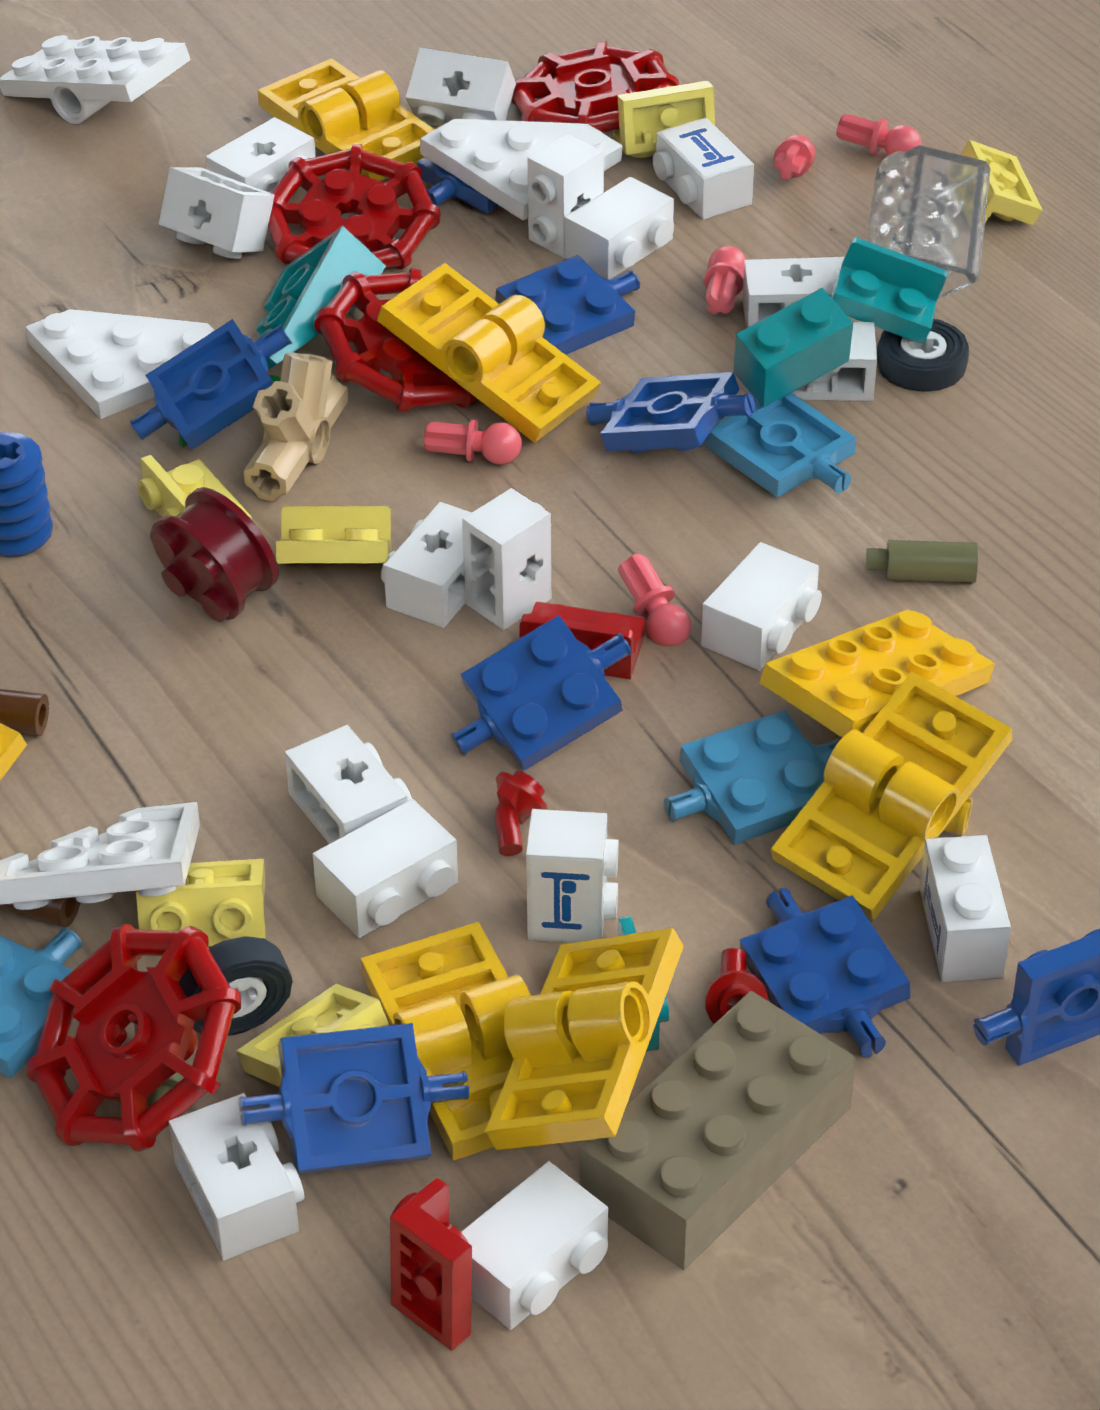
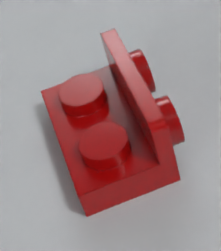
[519,601,645,679]
[390,1178,472,1351]

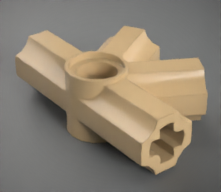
[244,352,348,502]

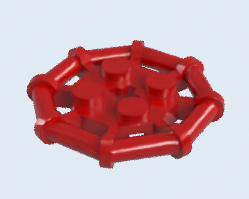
[511,41,680,133]
[268,144,441,270]
[314,268,477,413]
[27,924,241,1152]

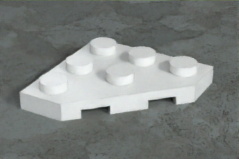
[420,119,623,220]
[25,309,215,419]
[0,802,200,910]

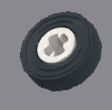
[877,319,969,392]
[178,936,293,1036]

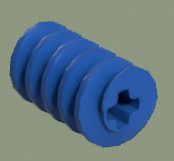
[0,432,53,557]

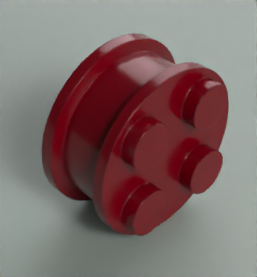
[150,487,279,622]

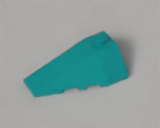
[254,226,386,370]

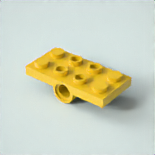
[258,58,435,181]
[377,263,601,443]
[760,609,995,737]
[771,671,1013,921]
[360,921,531,1161]
[485,928,684,1150]

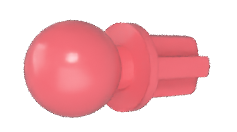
[836,114,921,163]
[774,134,816,180]
[704,246,746,315]
[424,419,522,465]
[618,553,691,646]

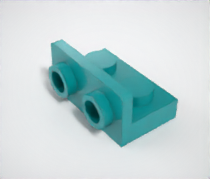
[831,237,947,344]

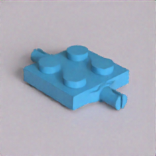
[705,393,856,498]
[664,710,842,845]
[0,927,82,1079]

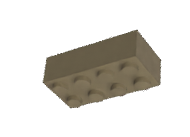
[580,991,856,1270]

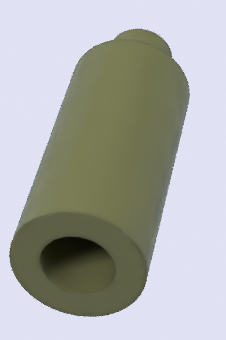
[866,540,978,583]

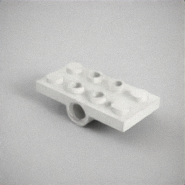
[0,35,191,124]

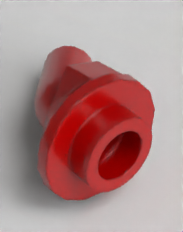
[495,770,547,856]
[705,948,768,1024]

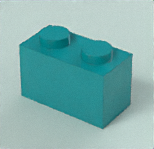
[733,288,853,408]

